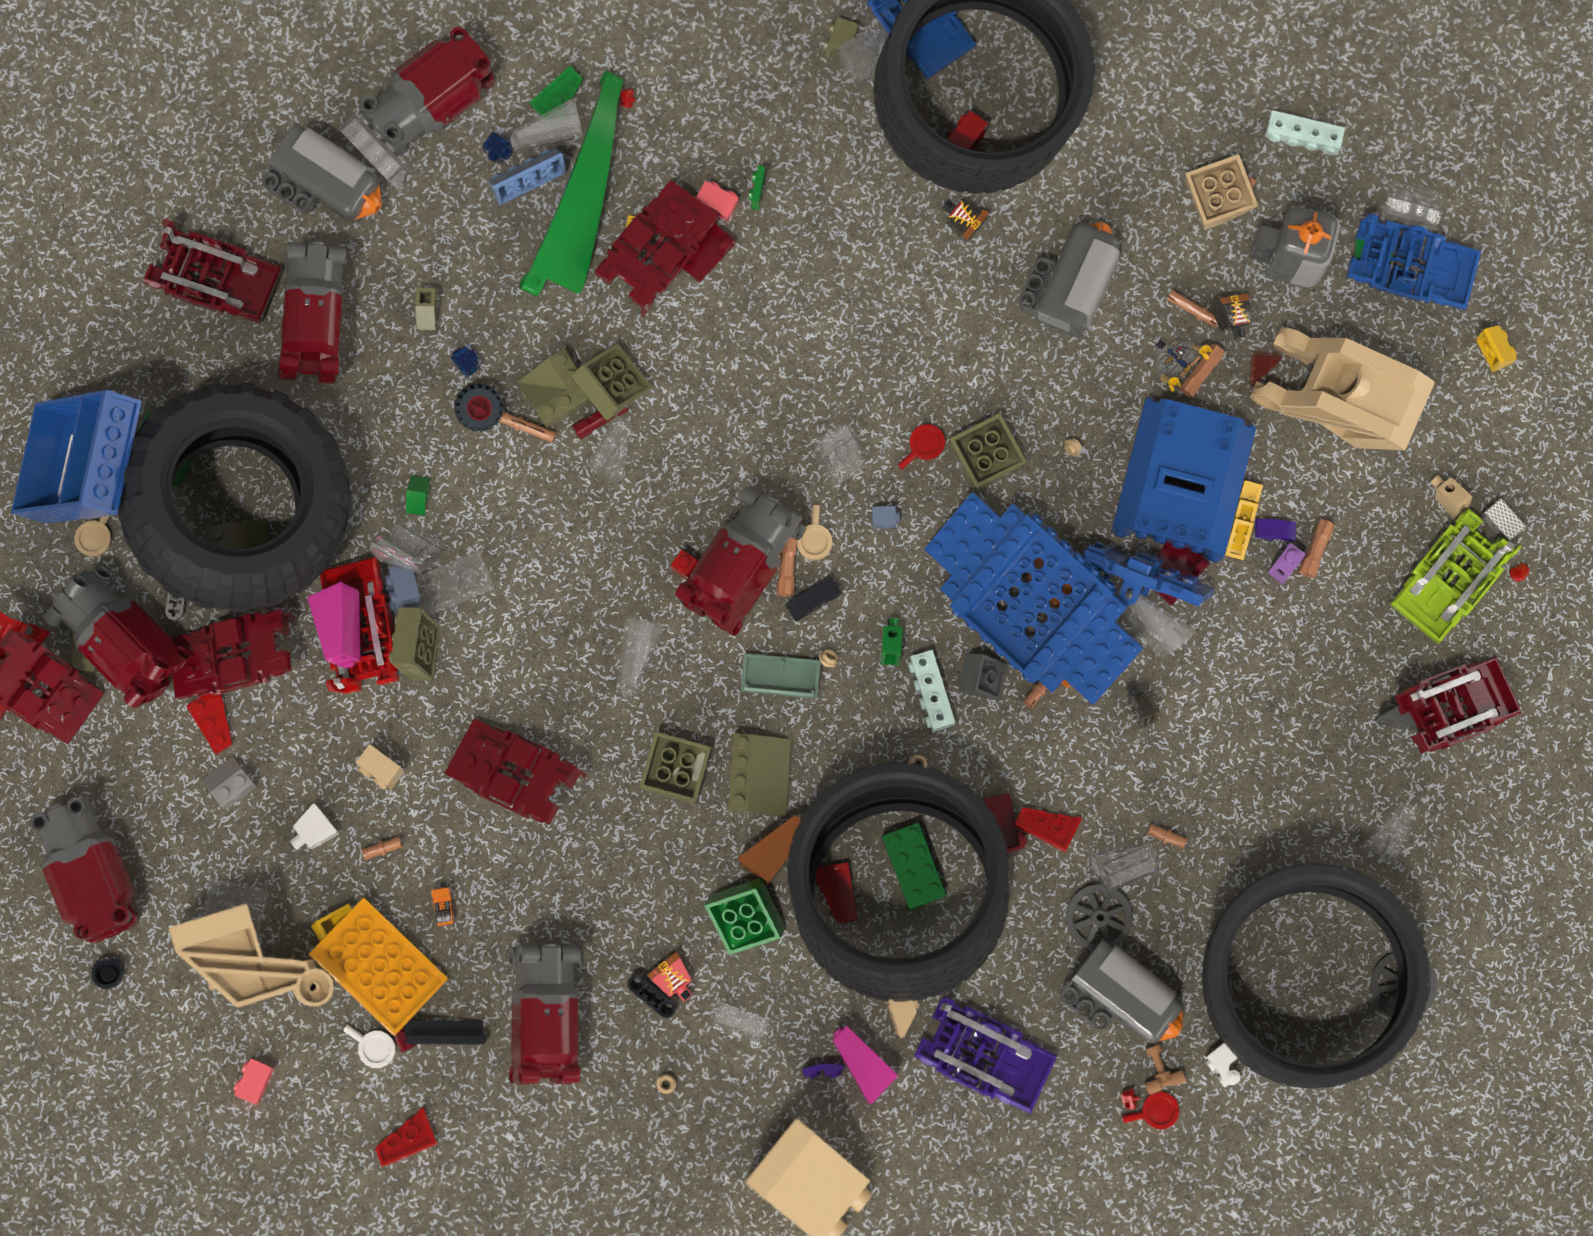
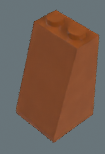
[737,815,802,886]

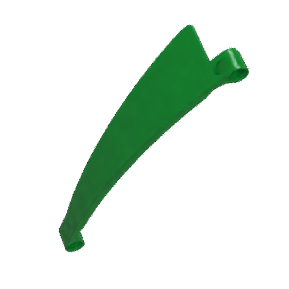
[519,70,623,297]

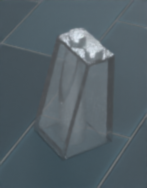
[510,98,583,154]
[814,421,866,487]
[1122,592,1196,662]
[616,619,666,698]

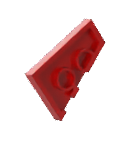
[186,693,233,755]
[1013,807,1082,853]
[816,862,858,924]
[375,1107,438,1168]

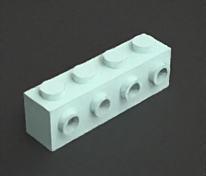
[1265,110,1345,155]
[908,650,955,732]

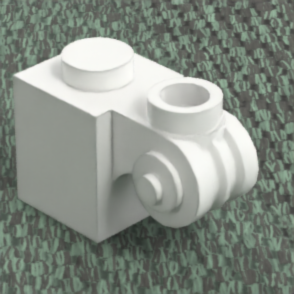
[1205,1042,1240,1087]

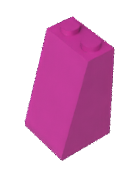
[307,582,360,668]
[832,1026,898,1105]

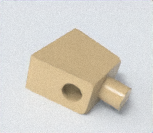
[1431,475,1472,520]

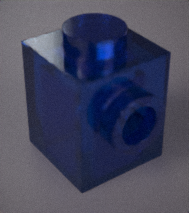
[482,131,513,164]
[451,346,481,379]

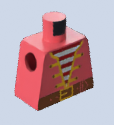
[647,952,693,1002]

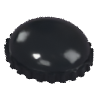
[91,956,124,990]

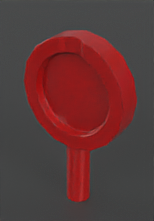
[897,424,945,470]
[1122,1092,1179,1129]

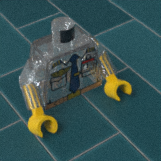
[1154,339,1213,392]

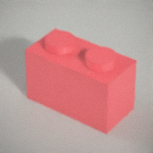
[696,181,739,222]
[234,1059,275,1105]

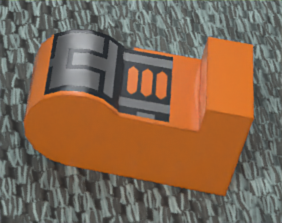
[431,887,454,926]

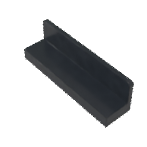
[404,1020,485,1045]

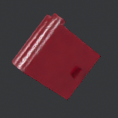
[681,223,737,283]
[1153,542,1210,606]
[977,793,1027,861]

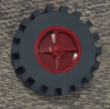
[454,383,503,432]

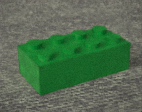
[881,823,946,911]

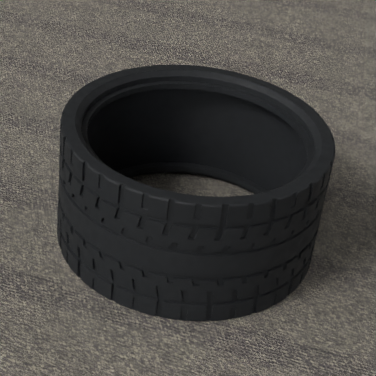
[873,0,1095,194]
[787,763,1009,1002]
[1202,863,1430,1089]

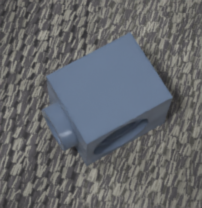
[872,506,900,529]

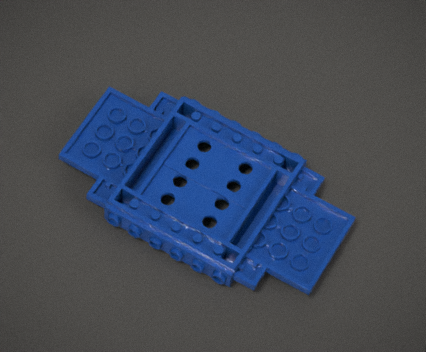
[924,492,1144,705]

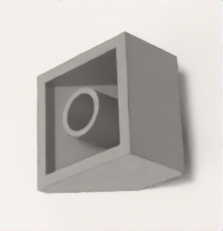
[202,756,256,810]

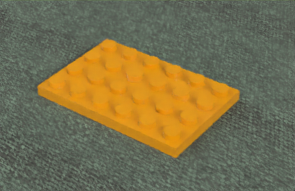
[309,897,448,1036]

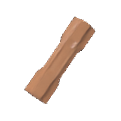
[1179,344,1225,399]
[1299,519,1335,578]
[776,538,797,597]

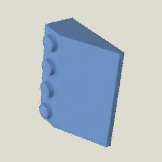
[488,148,566,206]

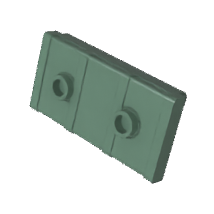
[741,653,821,699]

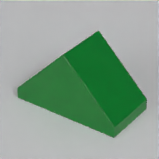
[406,476,430,516]

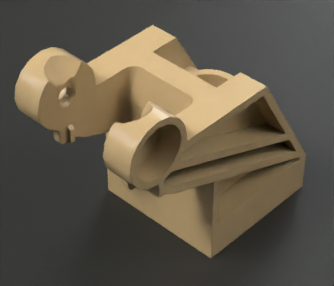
[1250,327,1435,450]
[168,904,334,1008]

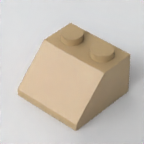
[887,1000,919,1039]

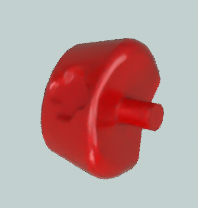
[620,89,636,109]
[1509,563,1530,582]
[1121,1088,1140,1110]

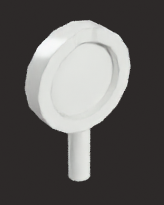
[343,1024,396,1068]

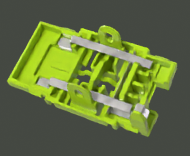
[1389,508,1522,644]

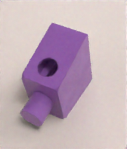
[1268,543,1306,584]

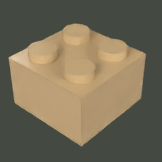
[356,744,405,790]

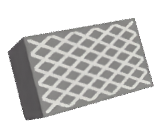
[1481,498,1527,542]

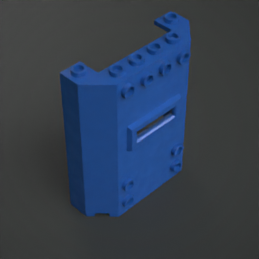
[1111,399,1256,562]

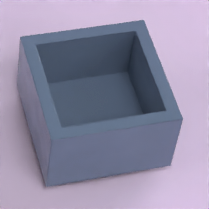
[383,564,420,618]

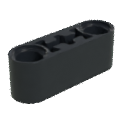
[785,576,842,622]
[628,975,676,1019]

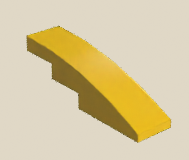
[1225,480,1263,560]

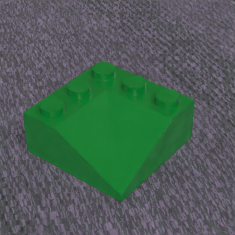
[704,878,786,955]

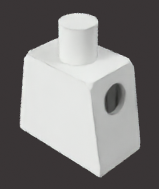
[290,804,339,850]

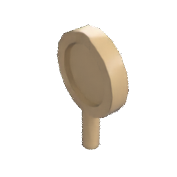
[797,505,833,561]
[74,516,112,557]

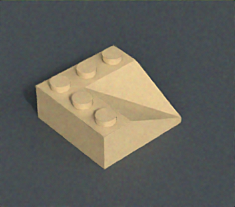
[1185,154,1258,230]

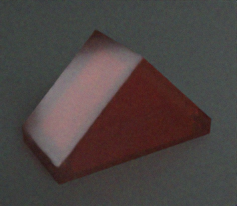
[1249,355,1282,388]

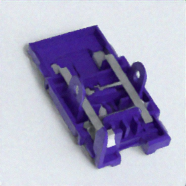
[913,996,1058,1114]

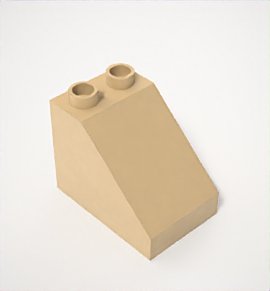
[745,1119,873,1236]

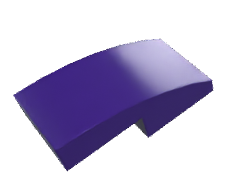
[1255,519,1296,542]
[802,1064,844,1079]

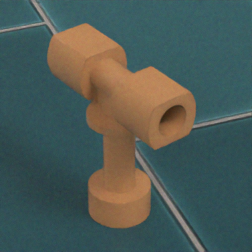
[1145,1045,1186,1095]

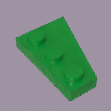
[529,66,583,131]

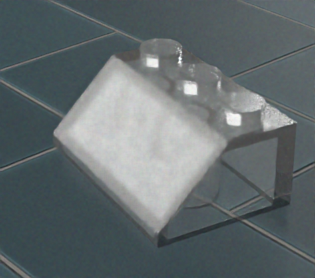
[1381,180,1444,231]

